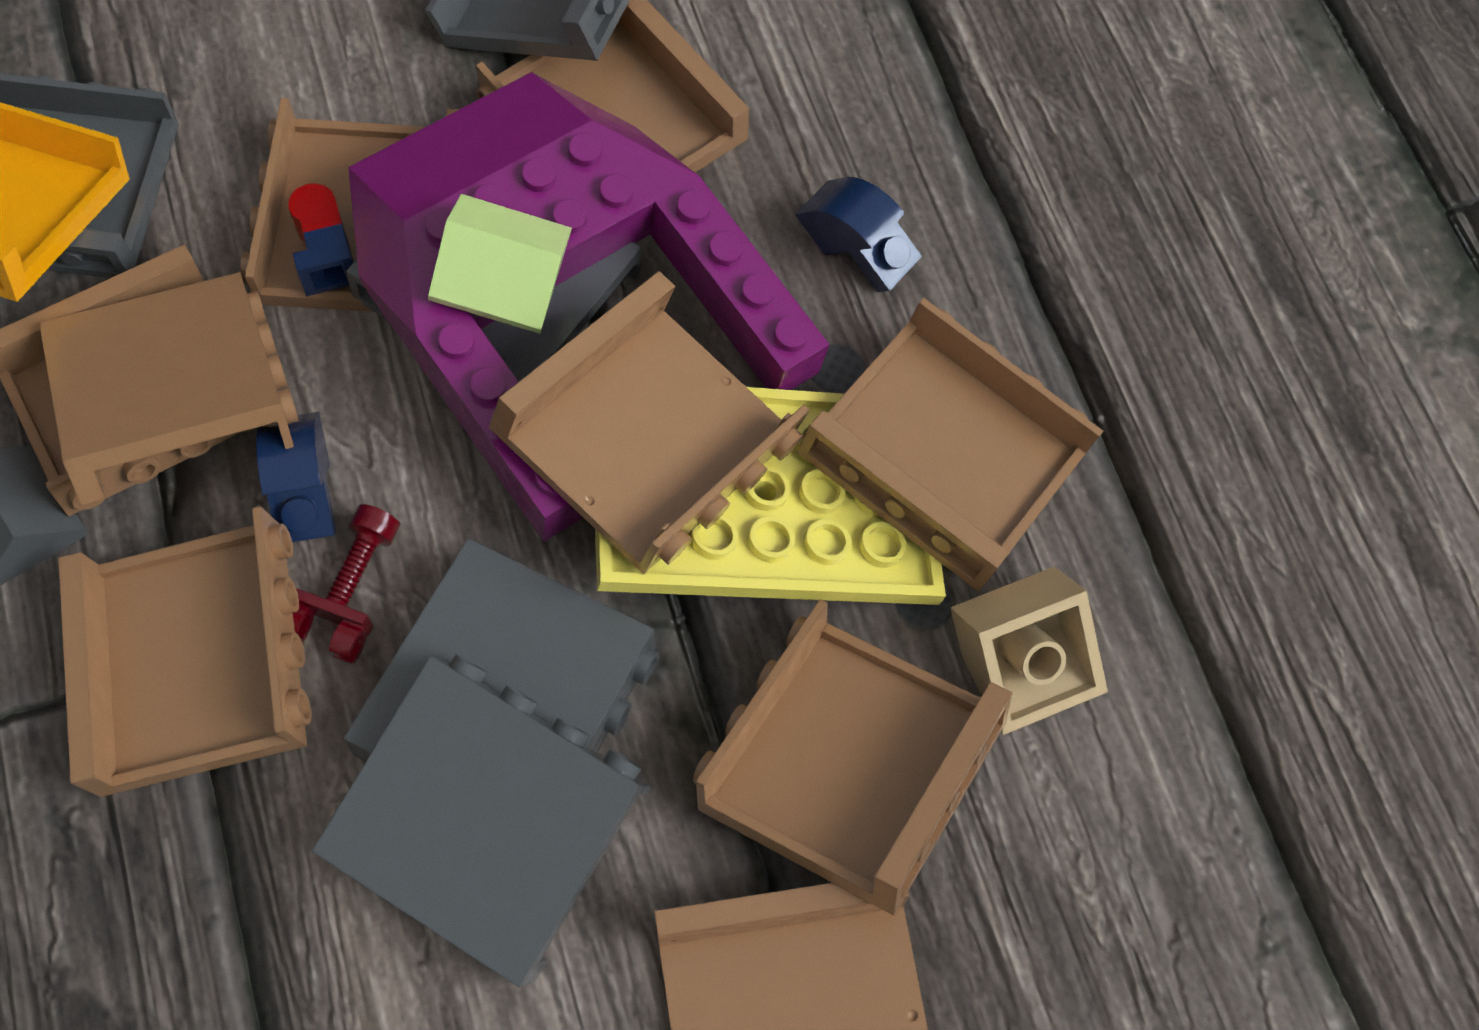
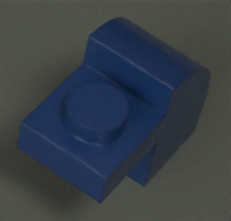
[795,177,922,292]
[256,412,336,542]

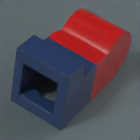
[288,183,354,297]

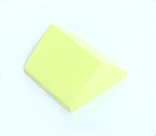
[428,194,572,334]

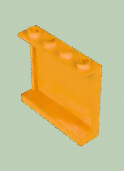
[0,102,130,302]

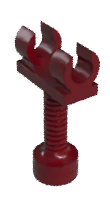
[293,504,400,664]

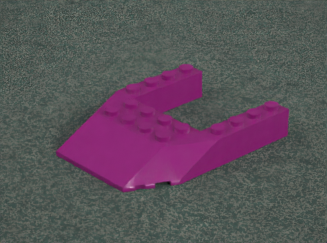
[348,72,830,542]

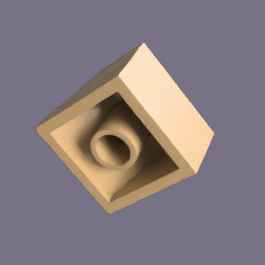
[950,567,1108,735]

